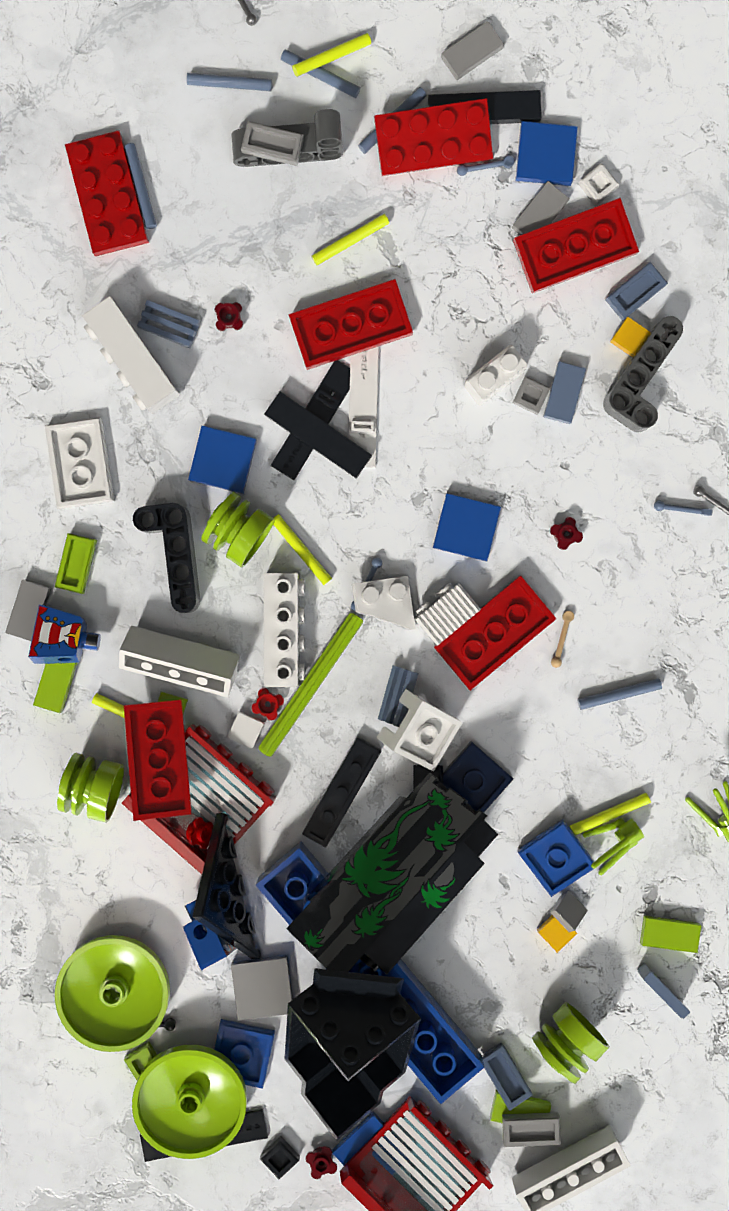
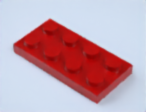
[374,98,493,176]
[65,131,149,257]
[513,198,639,294]
[288,279,413,370]
[434,576,557,691]
[124,700,192,821]

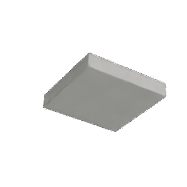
[231,955,293,1021]

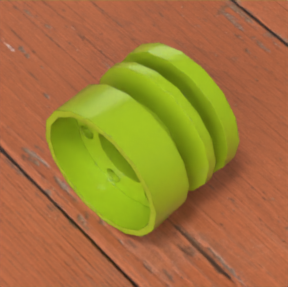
[201,492,275,568]
[57,753,124,823]
[532,1002,610,1084]

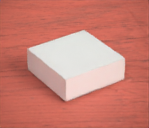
[578,163,619,206]
[227,711,265,749]

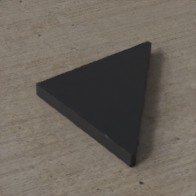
[192,813,261,959]

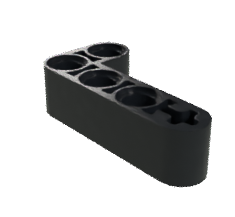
[132,503,200,613]

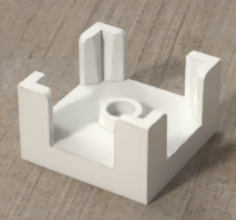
[377,689,463,771]

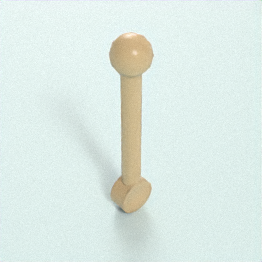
[551,611,574,668]

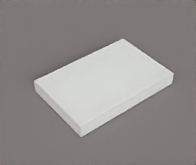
[45,417,115,509]

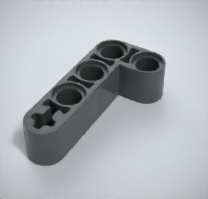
[231,109,343,167]
[603,316,683,432]

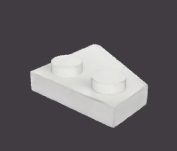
[352,576,416,630]

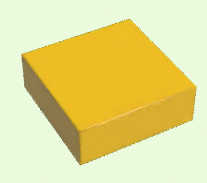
[610,317,651,358]
[537,915,578,953]

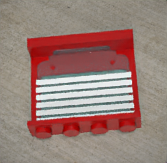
[121,724,276,875]
[339,1096,494,1211]

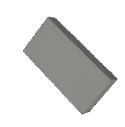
[441,21,504,80]
[241,121,304,166]
[512,181,570,235]
[5,580,51,641]
[502,1112,561,1147]

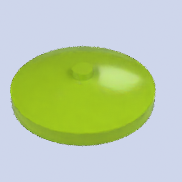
[55,935,170,1052]
[132,1045,247,1159]

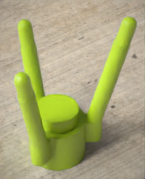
[685,781,729,842]
[583,817,644,875]

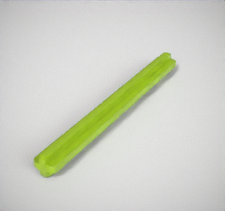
[259,613,363,757]

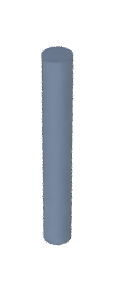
[281,49,361,98]
[187,73,272,91]
[358,87,427,154]
[124,143,157,229]
[577,678,662,710]

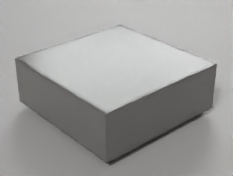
[512,376,550,415]
[550,890,588,932]

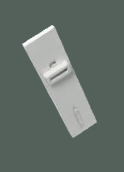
[348,346,379,468]

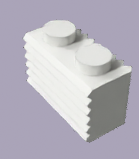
[464,345,527,406]
[415,583,481,646]

